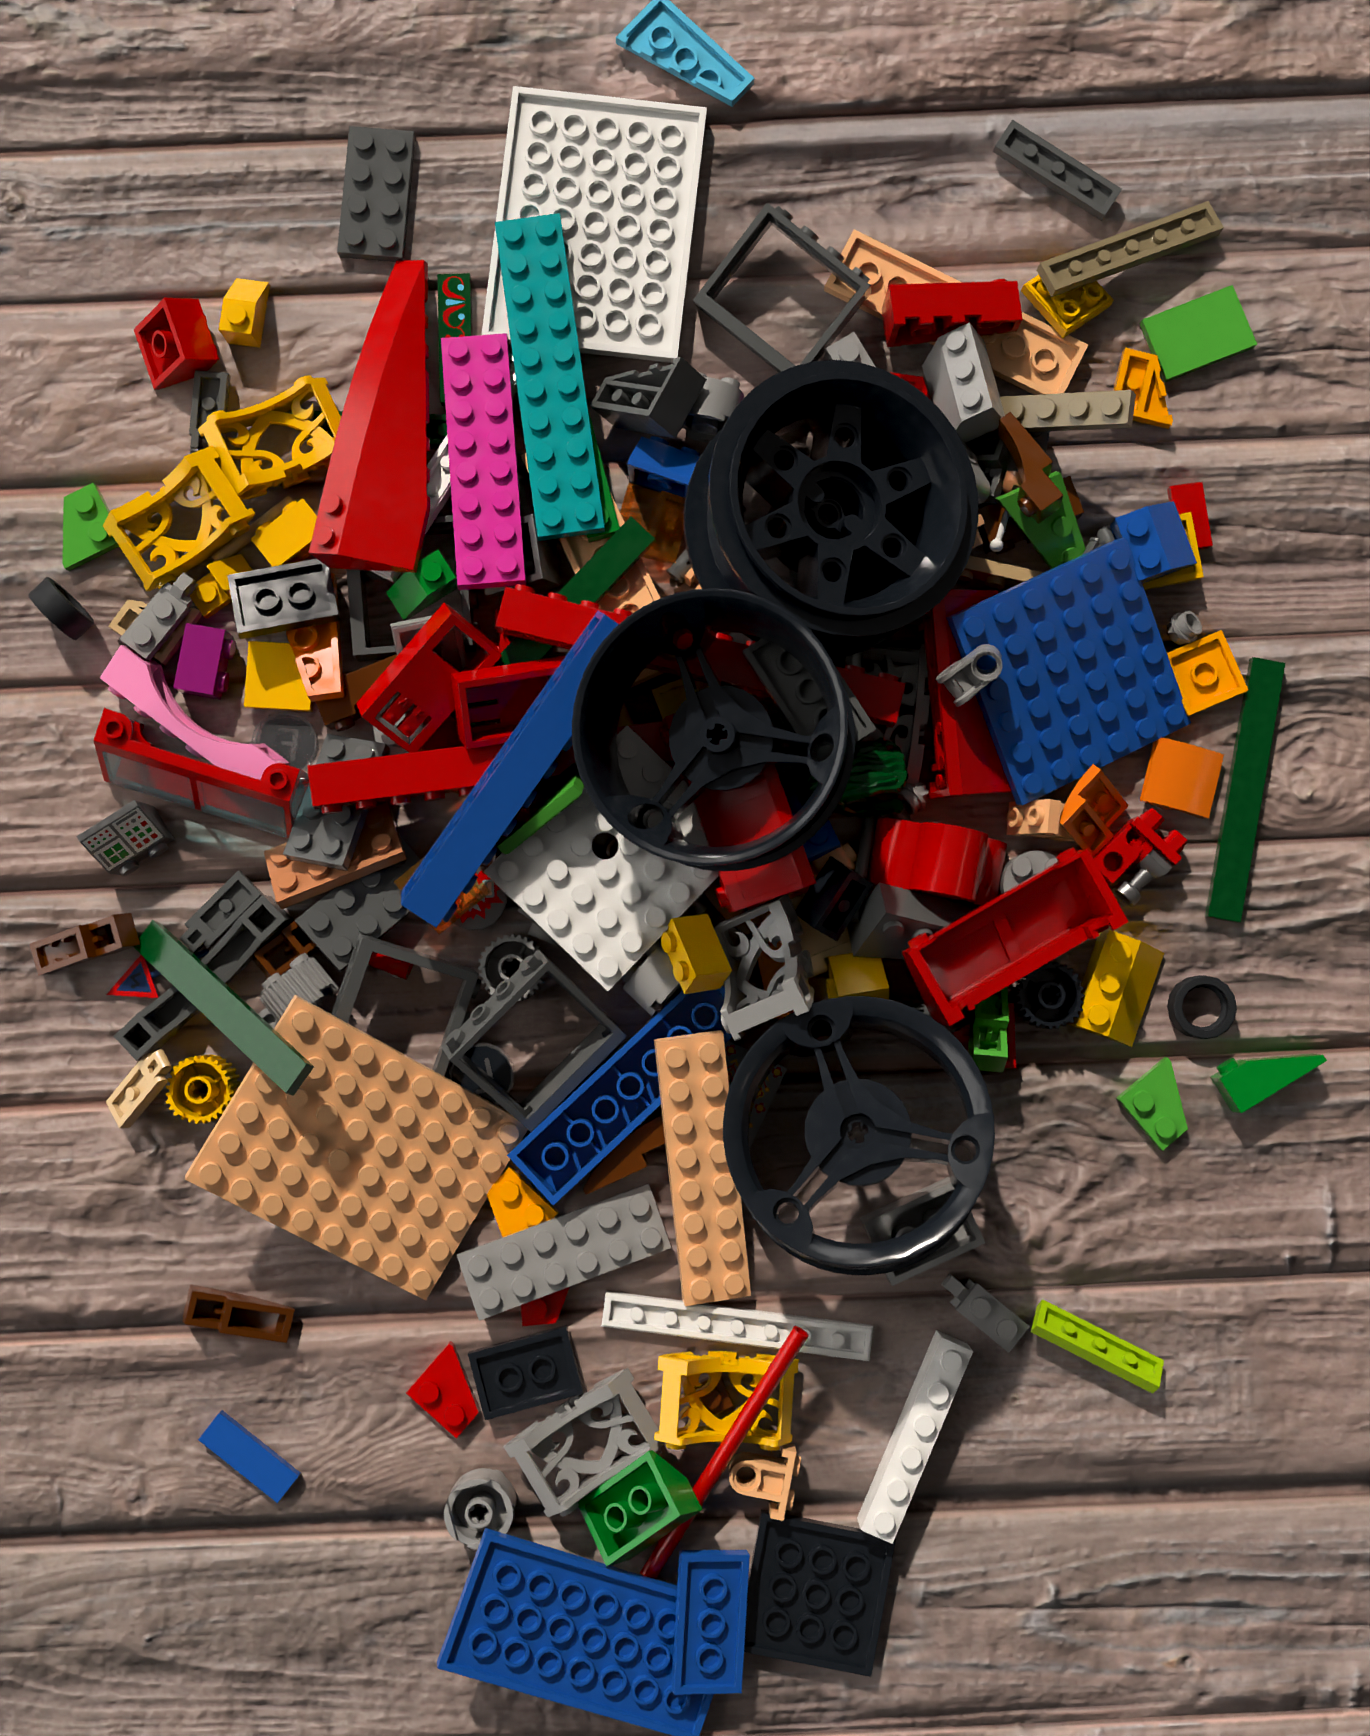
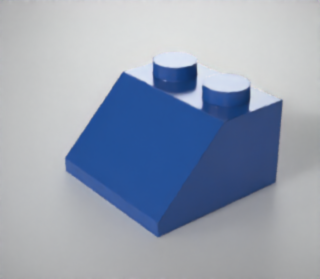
[627,436,700,501]
[1110,501,1197,584]

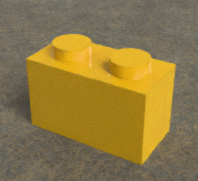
[251,498,317,567]
[660,914,732,994]

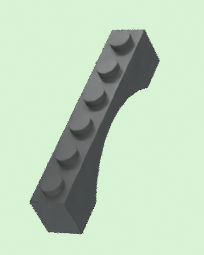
[114,895,294,1061]

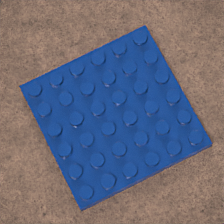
[946,537,1191,806]

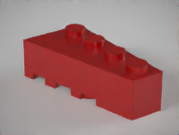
[882,279,1023,348]

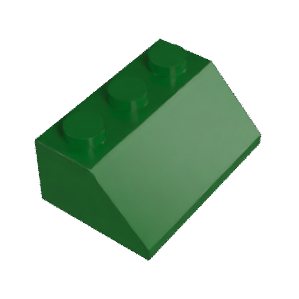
[578,1450,703,1567]

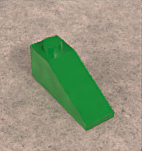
[1210,1054,1327,1113]

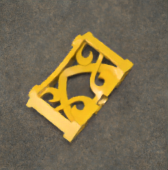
[198,375,341,500]
[103,446,255,592]
[654,1351,799,1451]

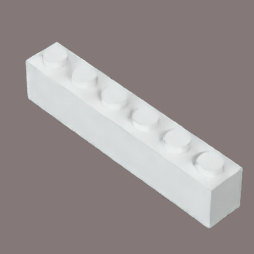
[857,1330,973,1544]

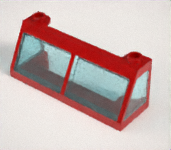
[93,708,309,838]

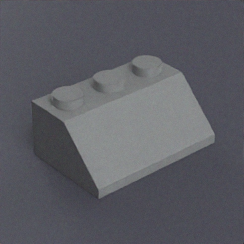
[922,322,1005,443]

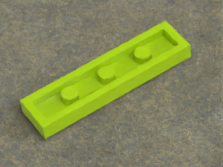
[1031,1299,1164,1394]

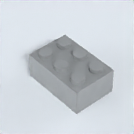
[860,1177,985,1286]

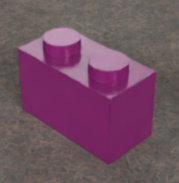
[173,623,236,700]

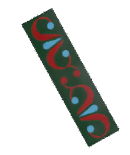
[437,273,473,406]

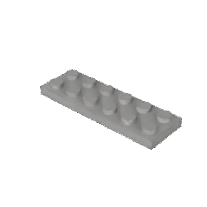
[457,1183,671,1321]

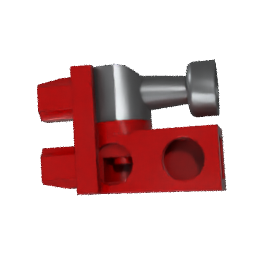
[1093,808,1188,907]

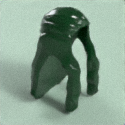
[796,737,909,818]

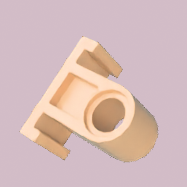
[1006,799,1074,841]
[729,1443,801,1521]

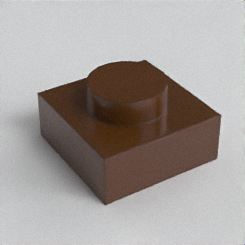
[694,1376,733,1415]

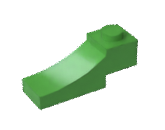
[968,987,1009,1072]

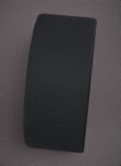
[28,577,94,640]
[1167,975,1237,1039]

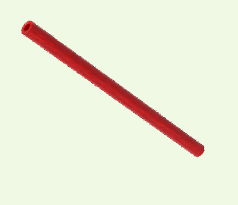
[639,1326,809,1579]

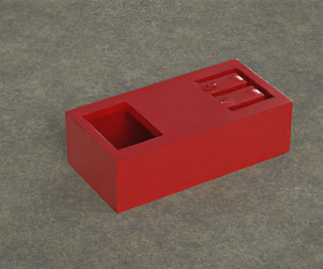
[356,602,502,753]
[450,655,566,749]

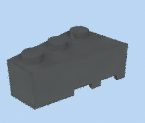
[590,357,707,438]

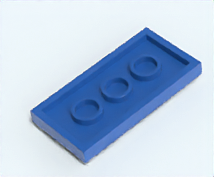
[671,1550,750,1695]

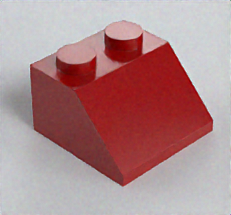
[134,297,219,390]

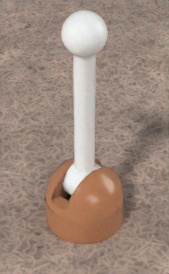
[990,471,1021,552]

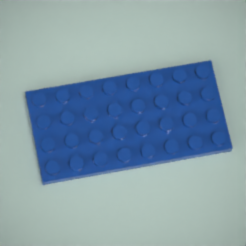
[437,1528,714,1736]

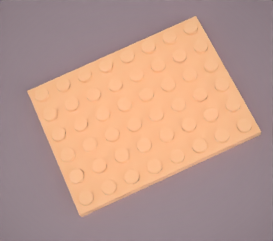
[185,995,528,1300]

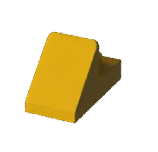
[190,554,253,619]

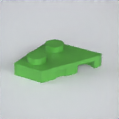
[62,483,119,571]
[1116,1057,1188,1151]

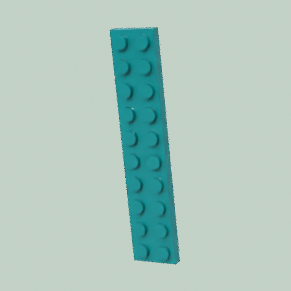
[495,213,605,541]

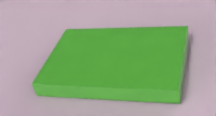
[1139,285,1257,383]
[497,762,584,855]

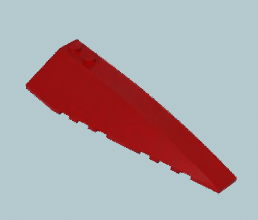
[309,260,430,573]

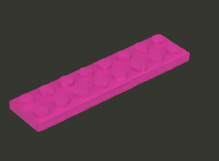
[441,333,526,590]

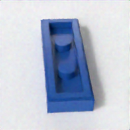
[198,1410,301,1503]

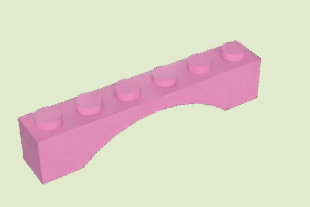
[100,645,290,780]

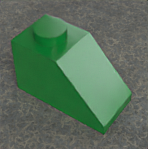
[386,550,458,621]

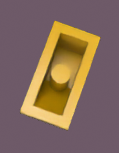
[219,278,270,348]

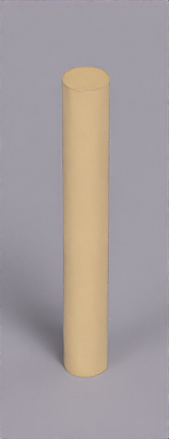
[211,495,293,562]

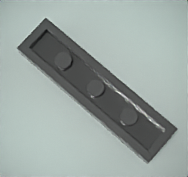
[993,119,1122,221]

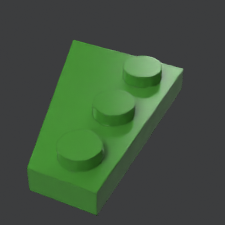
[995,471,1086,569]

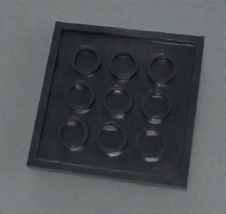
[744,1509,896,1677]

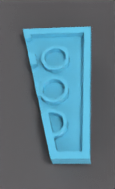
[616,0,755,107]

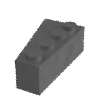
[847,882,977,959]

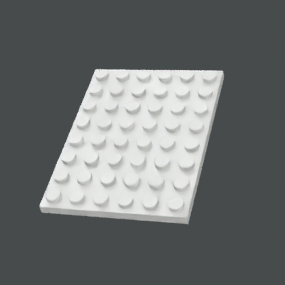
[482,86,707,363]

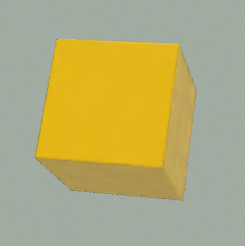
[826,953,889,1000]

